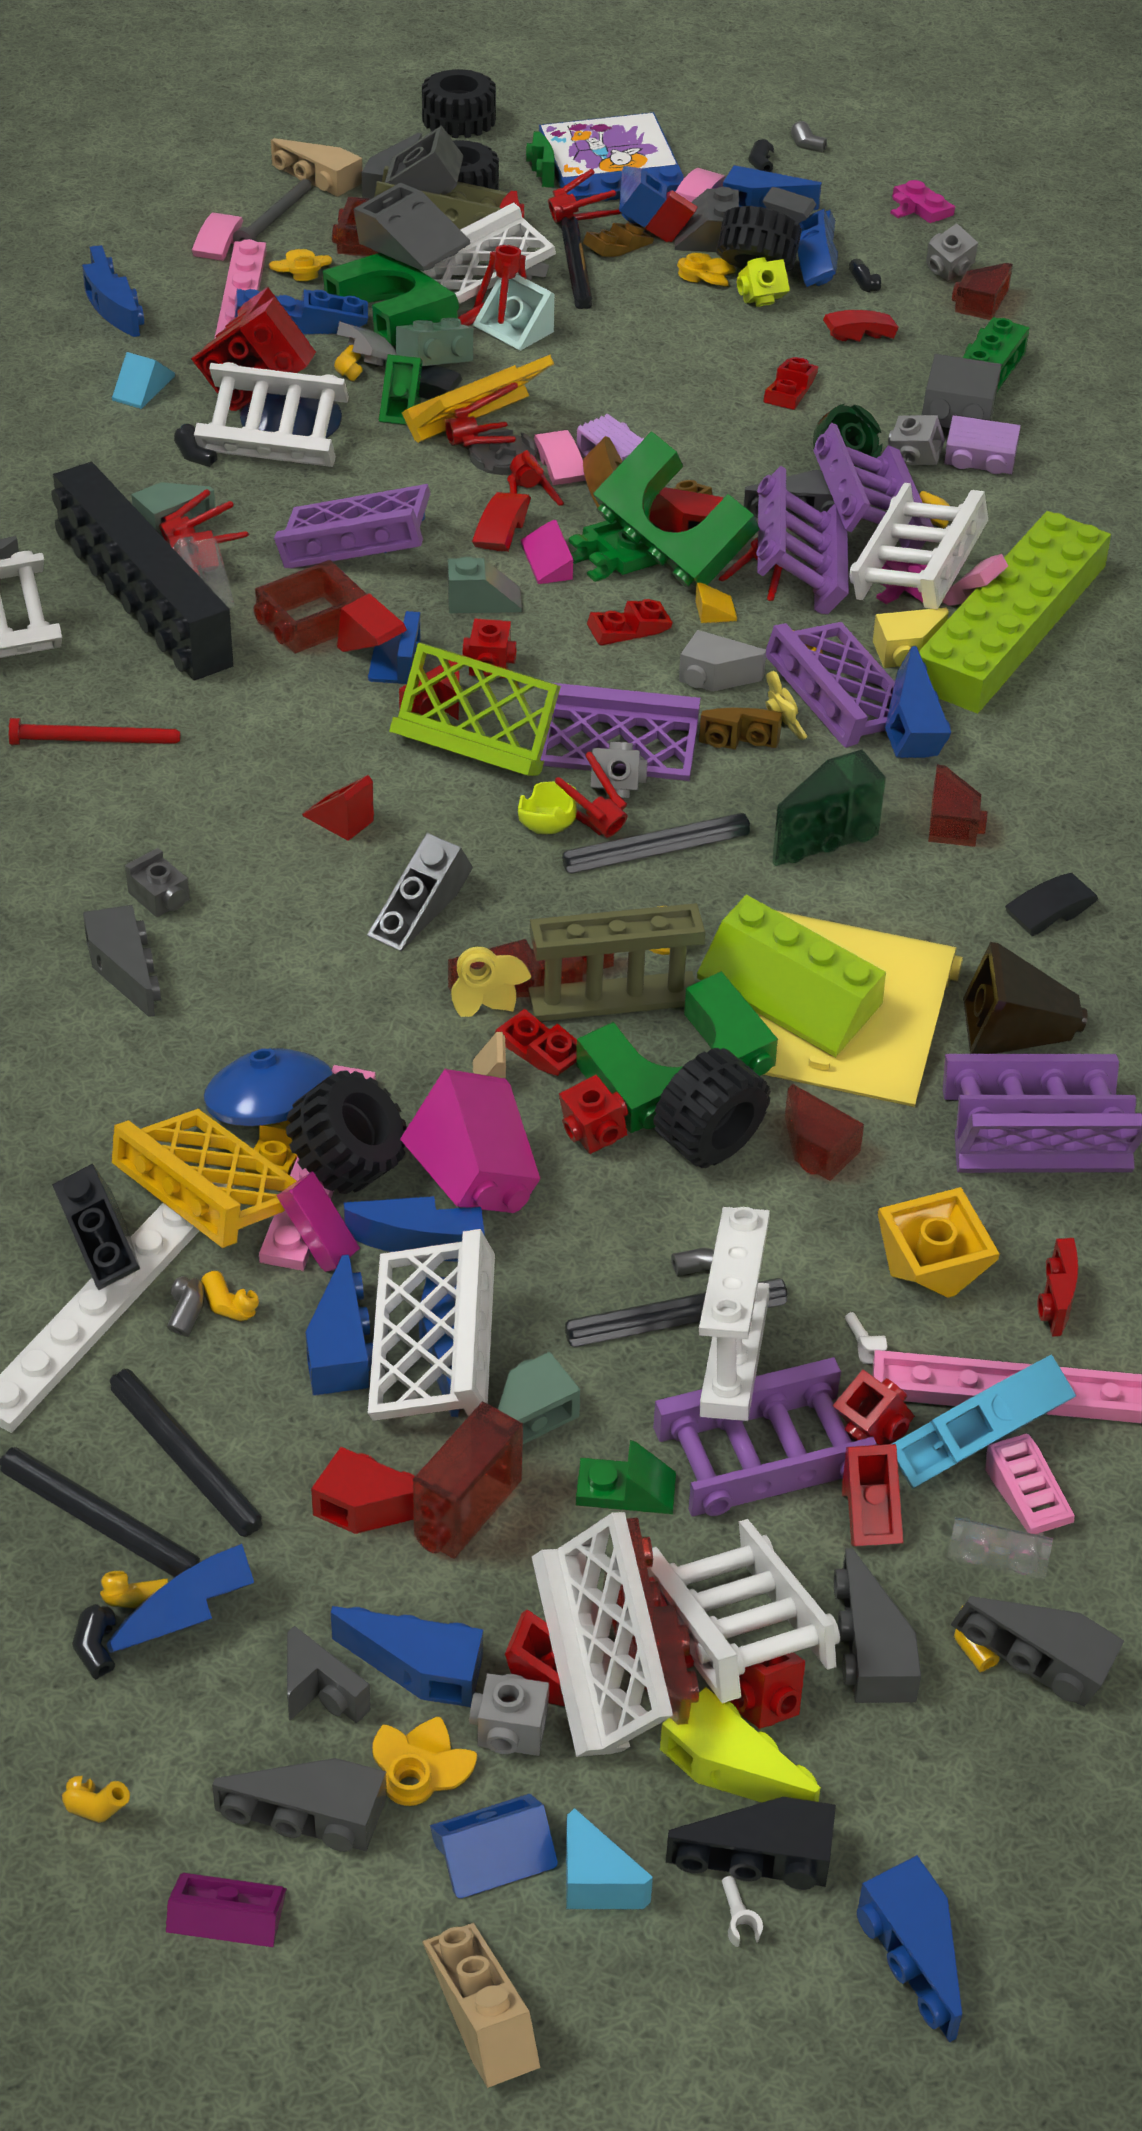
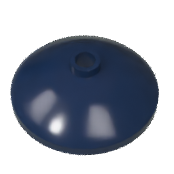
[240,393,342,438]

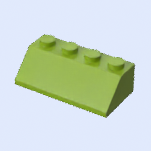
[697,894,886,1058]

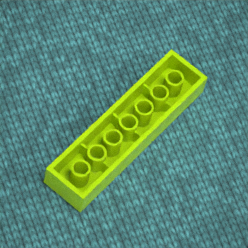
[919,511,1111,714]

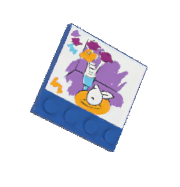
[539,112,684,201]

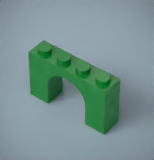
[323,253,459,346]
[593,431,760,587]
[576,971,778,1133]

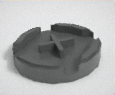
[469,428,537,475]

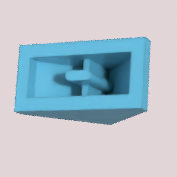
[112,352,175,409]
[566,1808,653,1909]

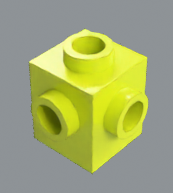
[737,257,790,307]

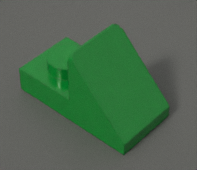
[379,354,423,425]
[576,1440,676,1514]

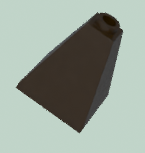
[963,942,1088,1054]

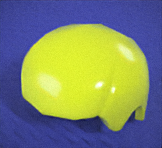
[518,781,577,835]

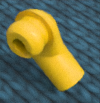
[334,345,363,381]

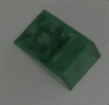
[772,749,886,867]

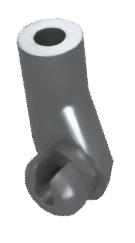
[791,121,827,153]
[671,1248,714,1276]
[167,1276,204,1337]

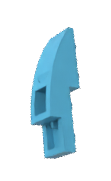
[892,1354,1076,1489]

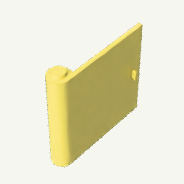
[756,911,963,1107]

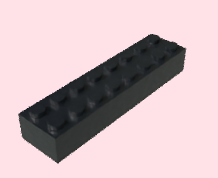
[51,461,234,681]

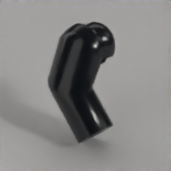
[748,139,774,172]
[849,258,881,292]
[174,424,217,467]
[72,1604,116,1680]

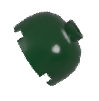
[813,404,883,470]

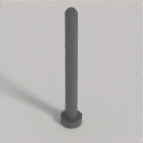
[233,179,311,242]

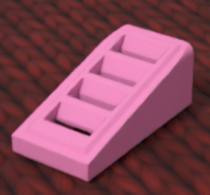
[985,1434,1075,1536]

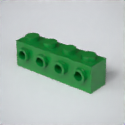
[962,317,1030,392]

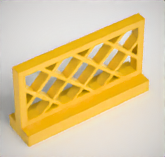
[402,355,554,443]
[112,1109,297,1248]

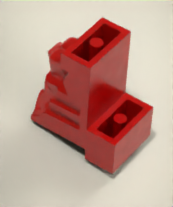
[191,287,316,411]

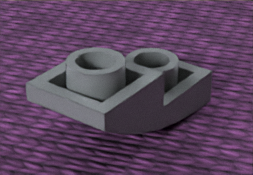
[337,322,396,366]

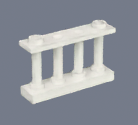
[194,362,349,467]
[849,483,988,610]
[0,551,62,658]
[699,1207,770,1421]
[638,1519,840,1703]

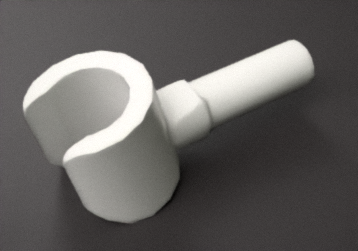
[845,1312,887,1364]
[722,1876,763,1947]

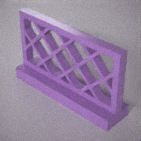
[274,484,430,568]
[766,622,895,748]
[541,682,700,781]
[954,1113,1142,1173]

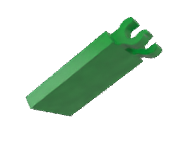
[568,520,661,582]

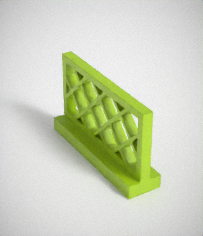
[389,643,561,776]

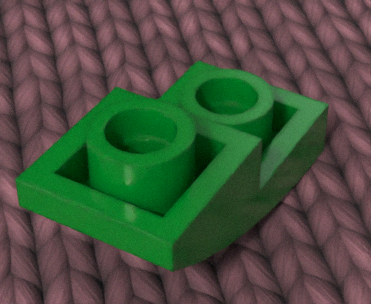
[526,131,555,188]

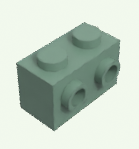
[396,318,474,366]

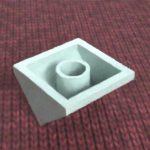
[473,274,555,351]

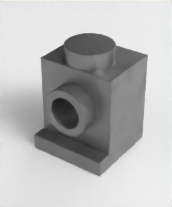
[125,848,190,917]

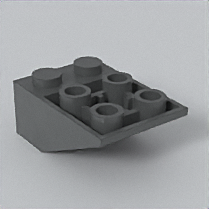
[354,183,470,271]

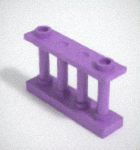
[813,423,933,549]
[756,466,849,614]
[943,1054,1136,1138]
[653,1357,877,1517]

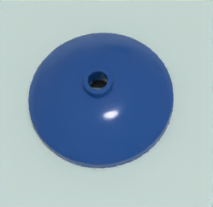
[204,1048,333,1126]

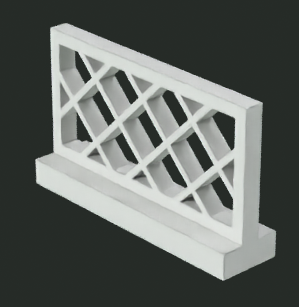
[420,202,556,304]
[368,1229,495,1421]
[532,1512,673,1757]

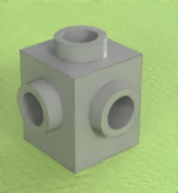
[926,223,978,281]
[888,415,945,465]
[591,742,648,798]
[469,1673,549,1756]

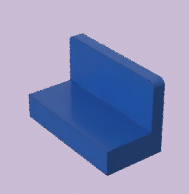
[368,611,421,684]
[430,1794,558,1899]

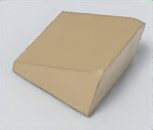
[473,1032,506,1079]

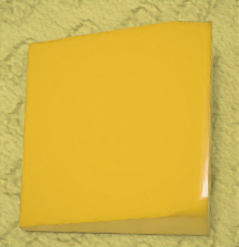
[695,582,737,623]

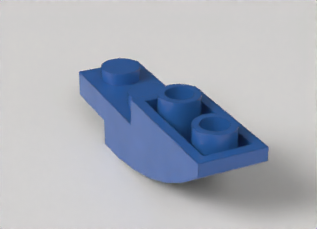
[798,209,838,287]
[82,245,144,337]
[235,289,368,334]

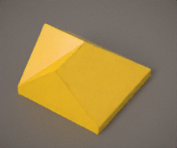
[878,1187,1000,1298]

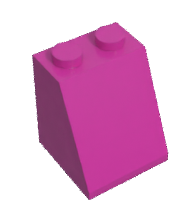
[400,1069,540,1213]

